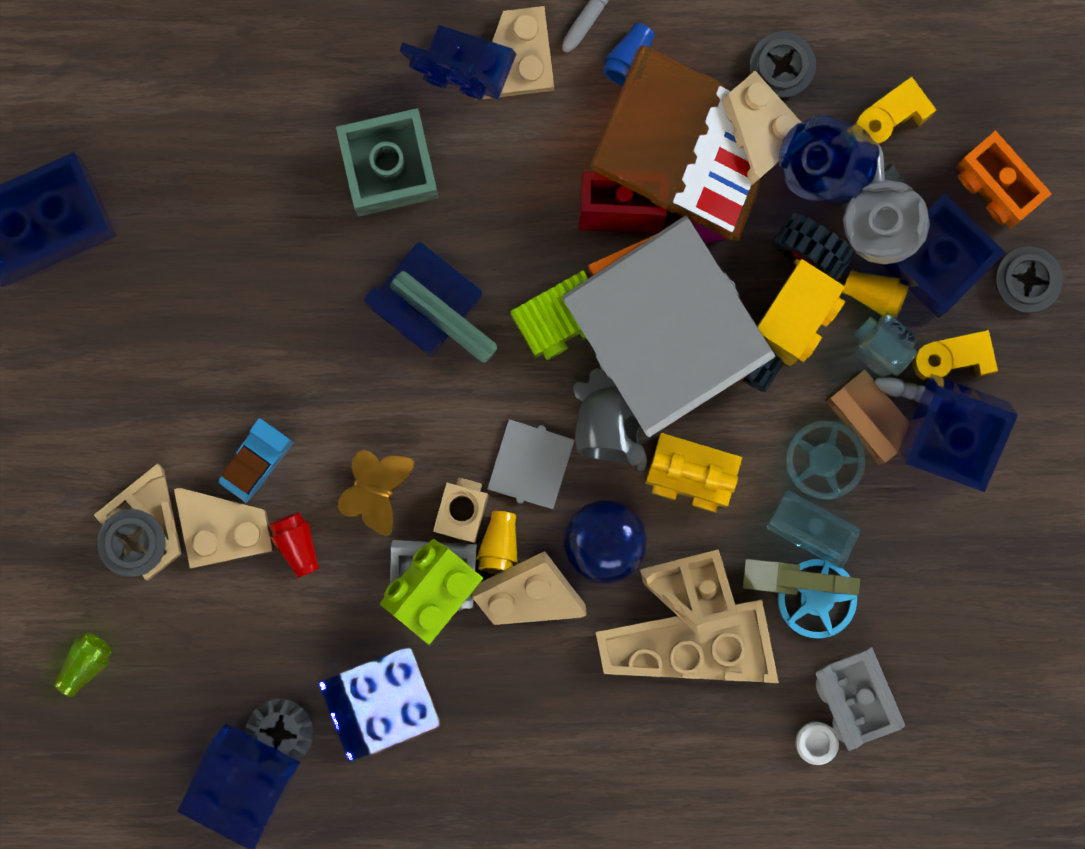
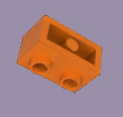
[956,130,1052,229]

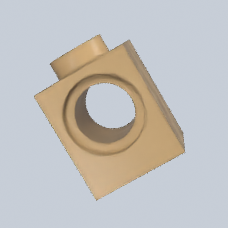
[433,477,489,544]

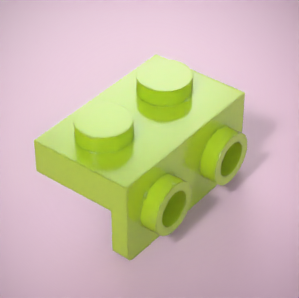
[380,539,483,645]

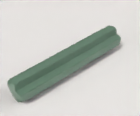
[390,271,497,363]

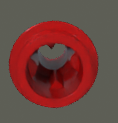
[269,512,320,578]

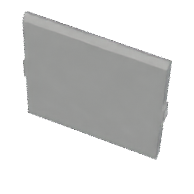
[562,215,776,438]

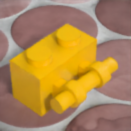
[645,433,743,513]

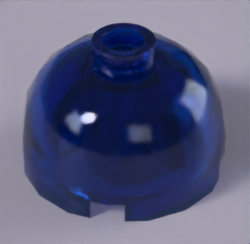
[563,500,647,584]

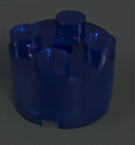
[779,115,880,204]

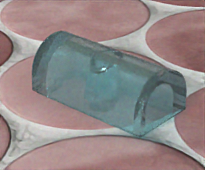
[766,490,862,569]

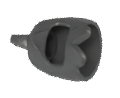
[573,368,647,471]

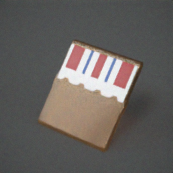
[590,46,765,241]

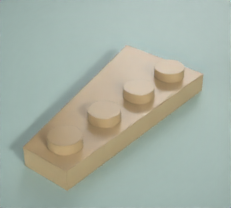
[595,600,779,683]

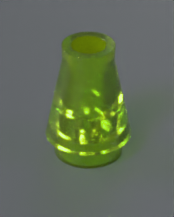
[53,632,112,697]

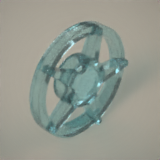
[786,421,866,500]

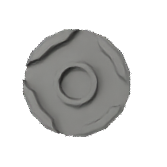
[843,180,930,264]

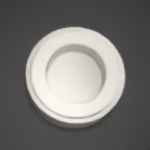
[795,722,839,765]

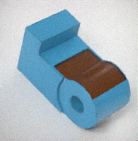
[218,418,295,503]

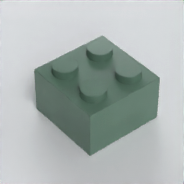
[336,108,439,217]

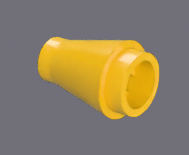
[843,270,909,318]
[476,511,518,575]

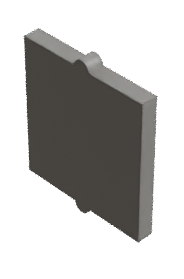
[487,419,575,510]

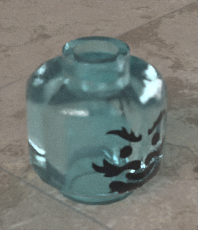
[854,314,918,377]

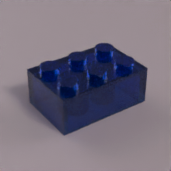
[0,152,117,287]

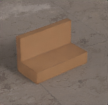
[826,369,919,466]

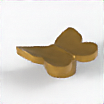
[338,450,415,536]

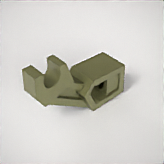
[743,559,860,596]

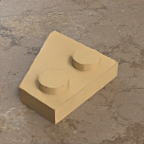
[94,464,182,581]

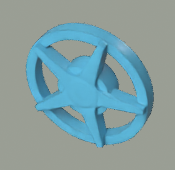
[777,559,857,638]

